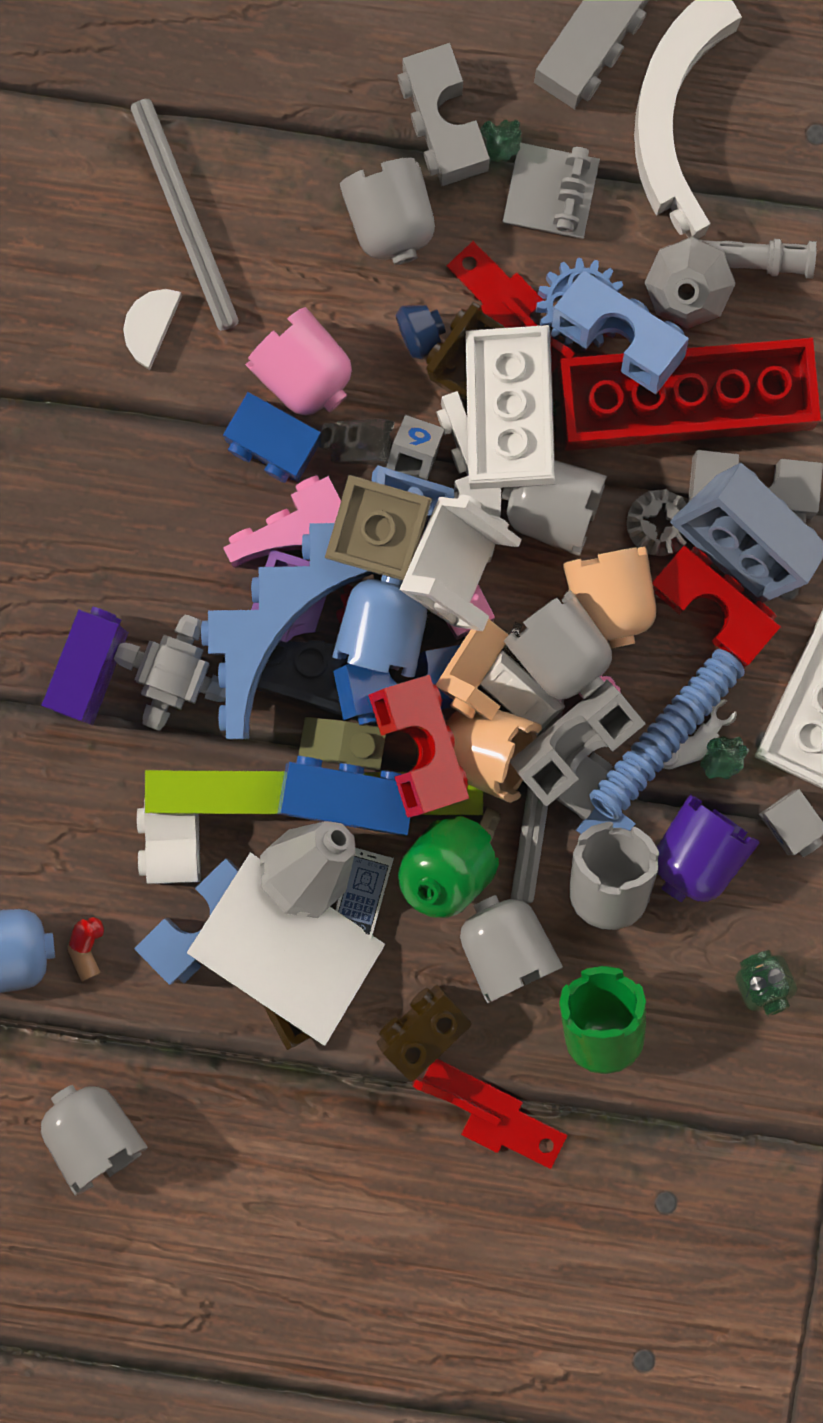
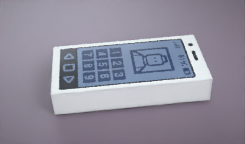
[336,848,394,940]

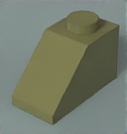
[298,717,387,772]

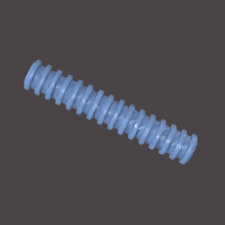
[589,649,745,819]

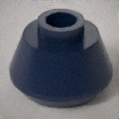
[395,305,446,360]

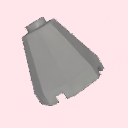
[645,236,735,329]
[260,821,355,918]

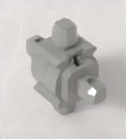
[114,614,226,731]

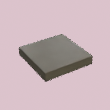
[325,475,432,581]

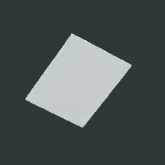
[187,852,385,1046]

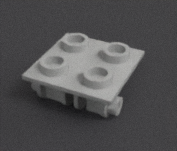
[503,142,600,239]

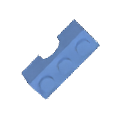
[552,270,689,394]
[134,859,239,985]

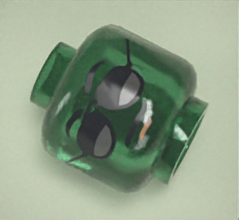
[735,950,798,1017]

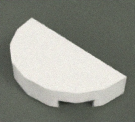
[123,289,182,370]

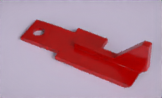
[446,241,575,372]
[412,1058,568,1169]

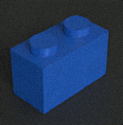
[223,392,322,483]

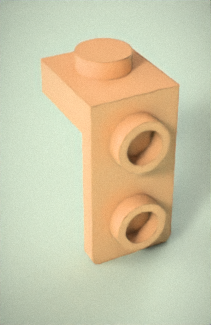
[436,618,508,721]

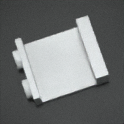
[399,495,522,631]

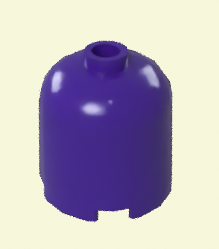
[657,794,760,902]

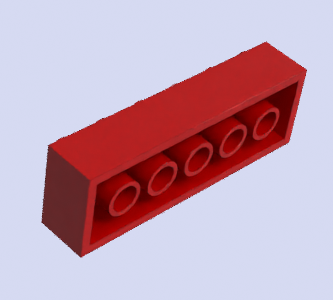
[558,338,821,451]

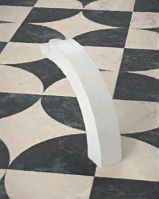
[634,0,742,239]

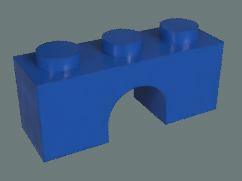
[333,645,460,725]

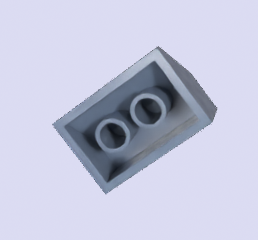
[670,463,823,603]

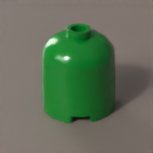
[398,816,499,918]
[559,966,646,1074]

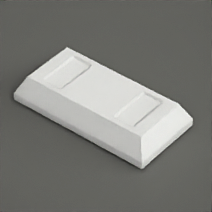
[480,650,565,735]

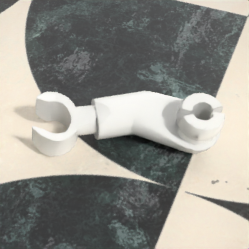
[663,699,737,769]

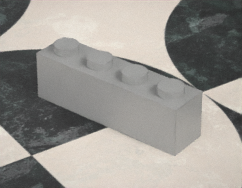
[534,0,657,110]

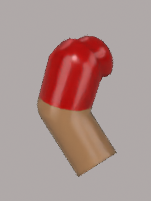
[67,917,104,982]

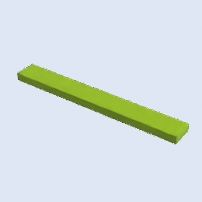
[144,770,483,815]

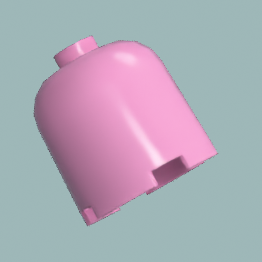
[245,307,352,415]

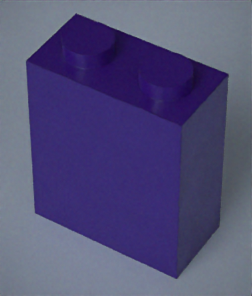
[41,606,129,726]

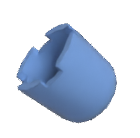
[333,575,427,677]
[0,909,55,993]

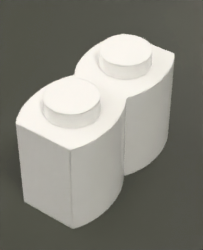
[137,799,201,884]

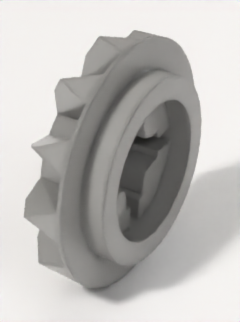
[627,489,688,556]

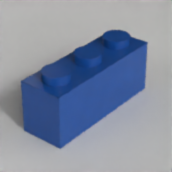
[277,756,410,836]

